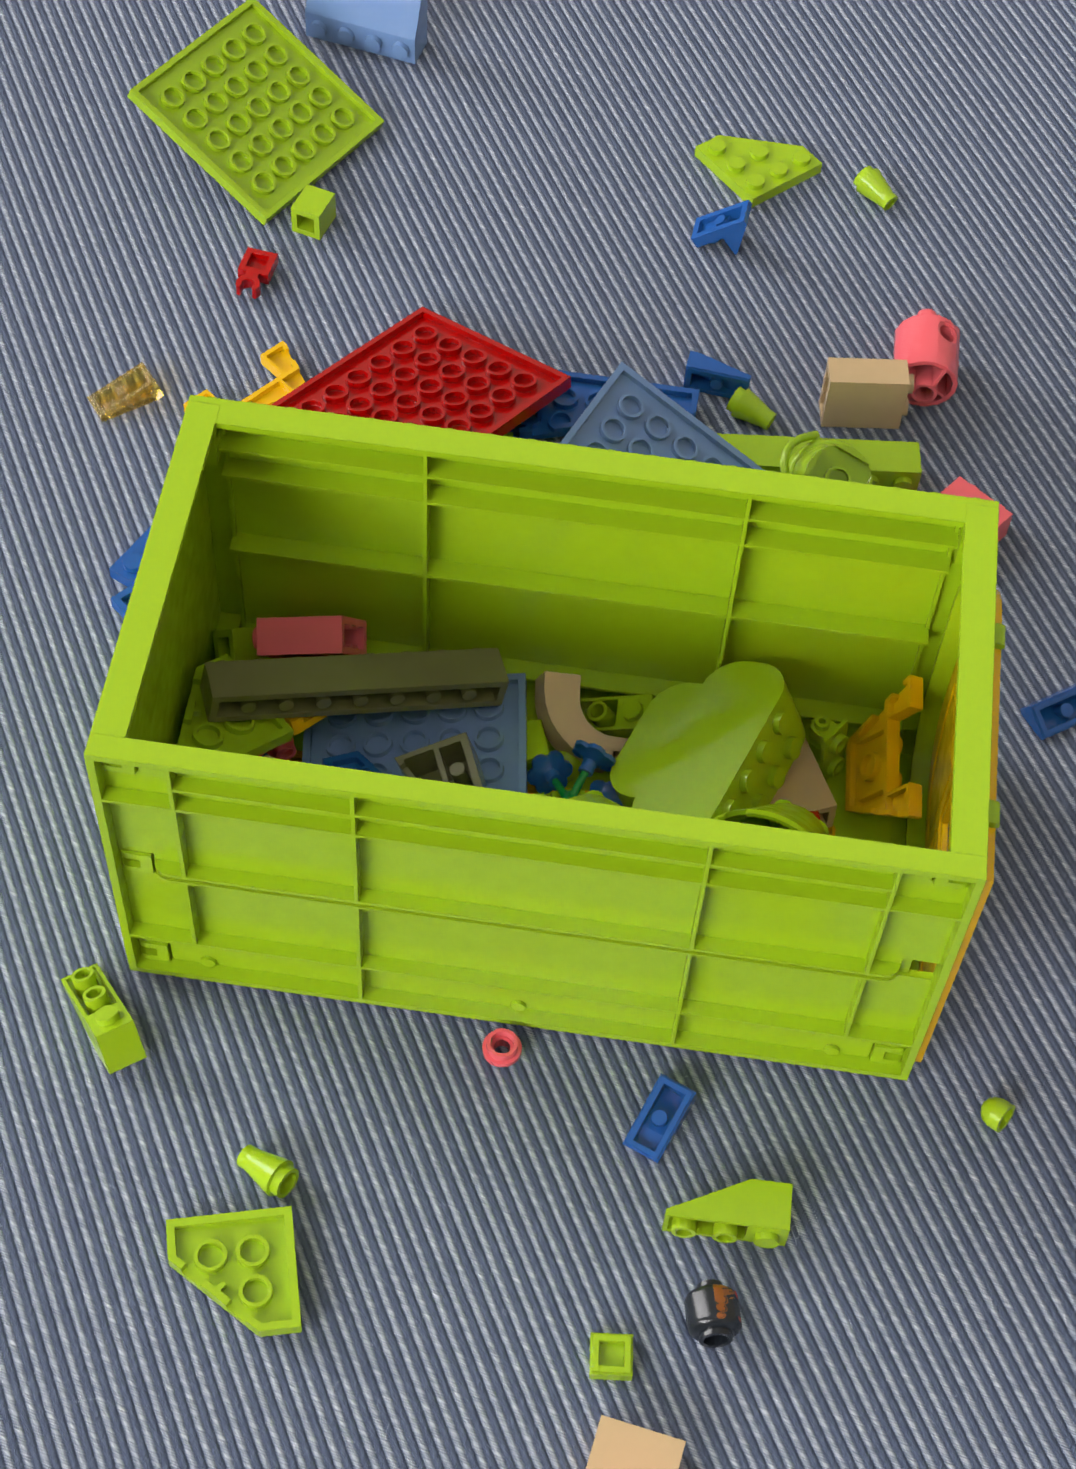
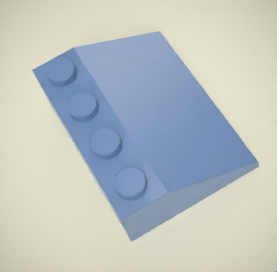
[305,0,427,64]

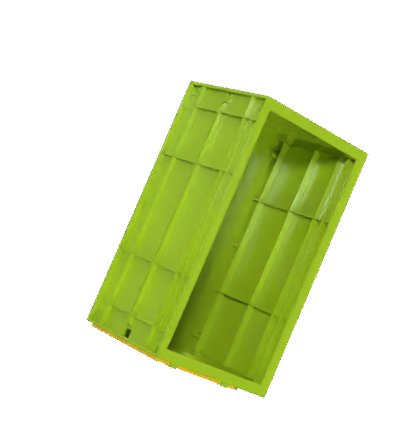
[84,395,1006,1081]

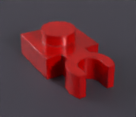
[236,247,279,299]

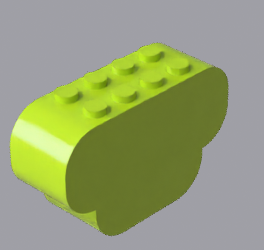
[610,661,806,819]

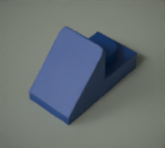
[691,200,752,255]

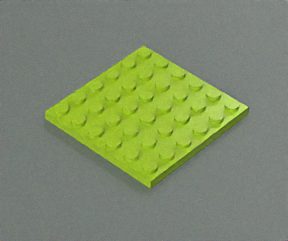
[128,0,384,225]

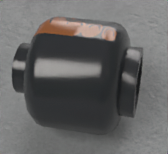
[684,1279,742,1348]

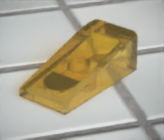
[87,362,164,422]

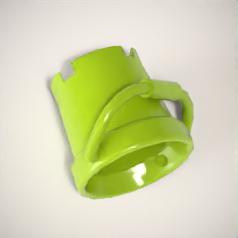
[780,431,873,485]

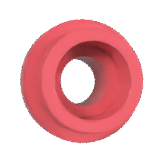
[482,1028,522,1067]

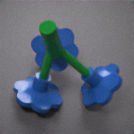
[527,740,623,806]

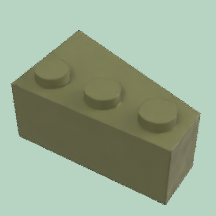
[394,732,487,788]

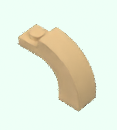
[535,671,628,773]

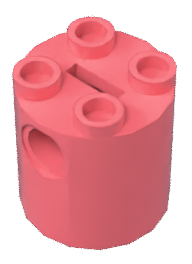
[893,309,960,406]

